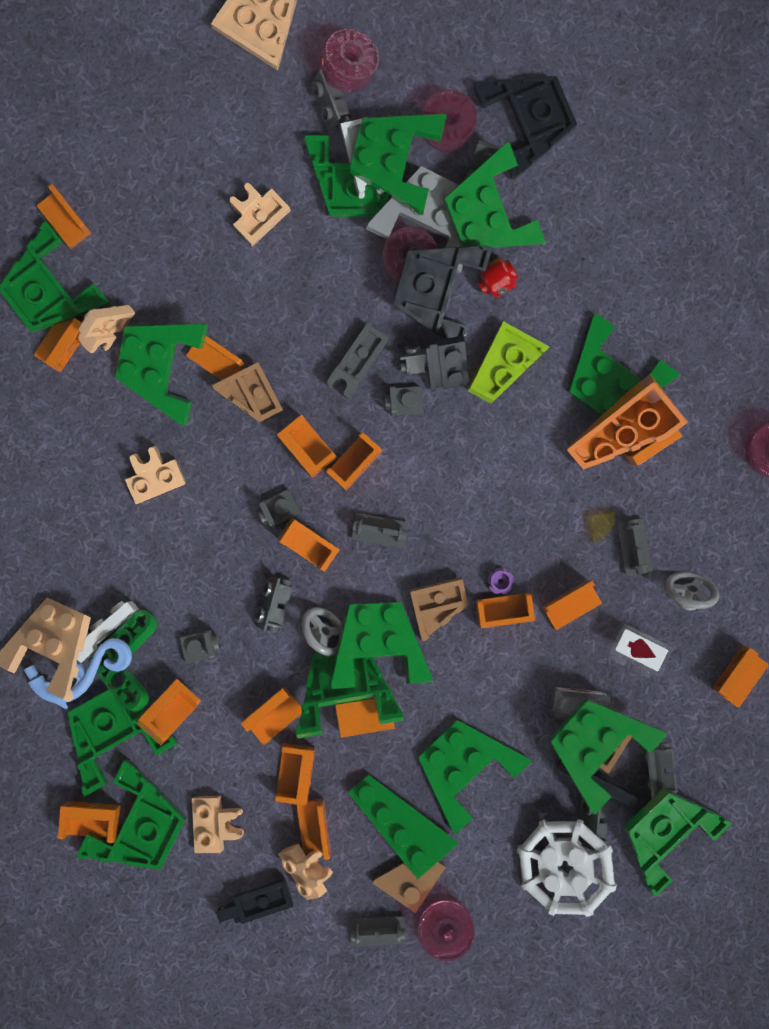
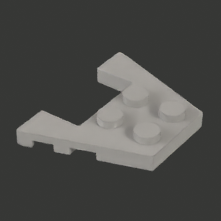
[366,166,463,274]

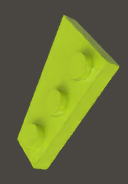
[468,321,550,404]

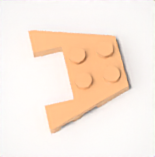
[0,598,91,702]

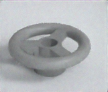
[665,572,719,610]
[302,607,343,656]

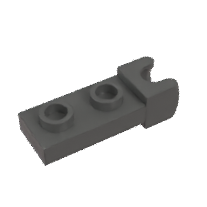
[326,323,389,400]

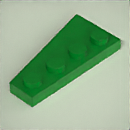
[348,775,459,880]

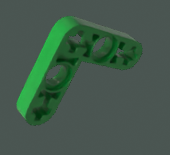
[92,610,157,712]

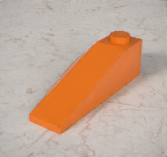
[566,374,688,470]

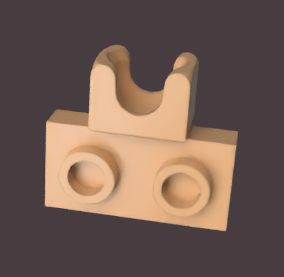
[229,183,291,247]
[78,305,135,353]
[125,446,186,504]
[192,796,244,853]
[278,844,333,900]

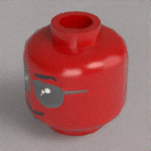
[477,258,519,298]

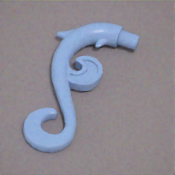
[24,638,132,709]

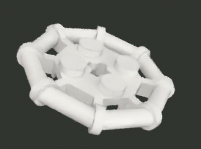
[517,819,617,917]

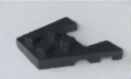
[473,76,577,180]
[392,245,493,340]

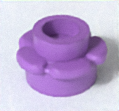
[487,568,514,594]

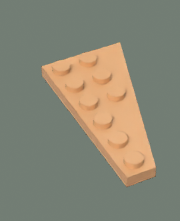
[211,0,297,71]

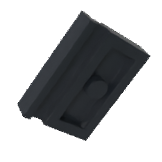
[424,335,469,392]

